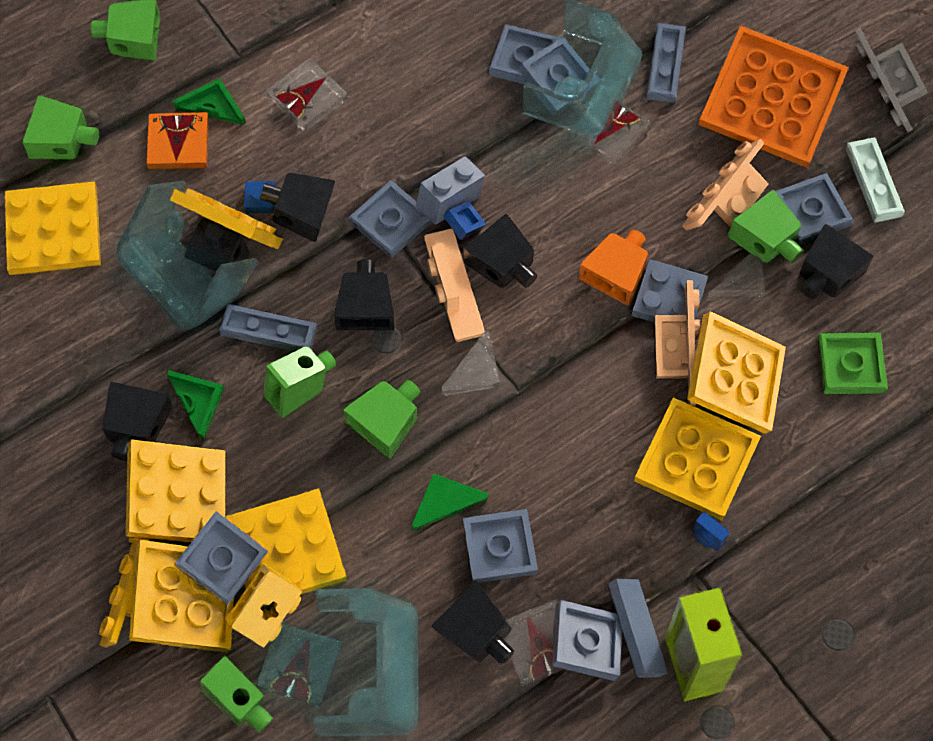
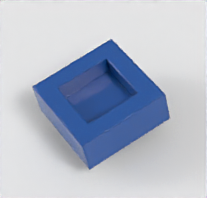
[244,181,276,213]
[443,201,486,240]
[692,512,730,552]

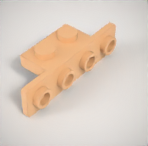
[682,139,768,231]
[424,229,485,342]
[655,280,700,407]

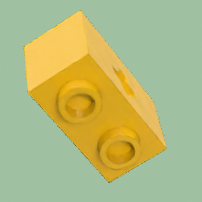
[226,563,302,648]

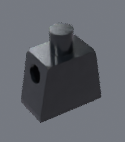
[260,173,335,242]
[464,214,537,288]
[184,218,250,280]
[799,224,873,299]
[334,259,395,330]
[103,381,173,461]
[431,581,515,665]

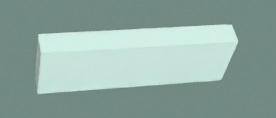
[845,137,905,223]

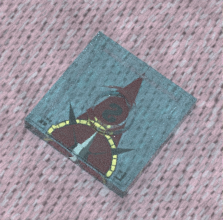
[256,623,342,707]

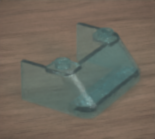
[523,0,642,138]
[116,181,258,330]
[313,588,419,736]

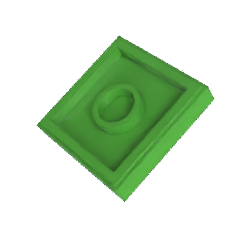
[817,333,888,394]

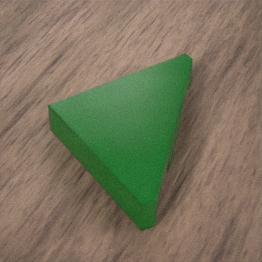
[172,78,246,124]
[167,370,224,440]
[412,473,489,531]

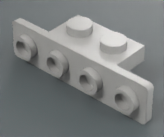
[855,28,928,132]

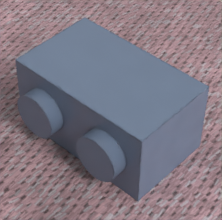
[416,156,485,225]

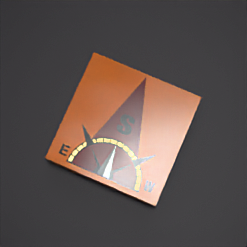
[147,112,209,169]

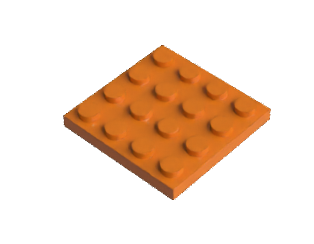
[698,25,849,168]

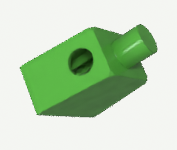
[91,0,160,61]
[22,96,99,159]
[727,190,804,264]
[264,347,336,419]
[344,380,420,459]
[200,656,273,733]

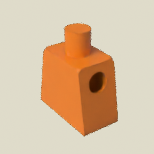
[579,230,649,306]

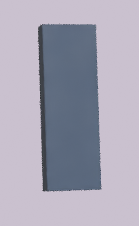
[646,23,686,103]
[219,304,317,352]
[608,579,668,678]

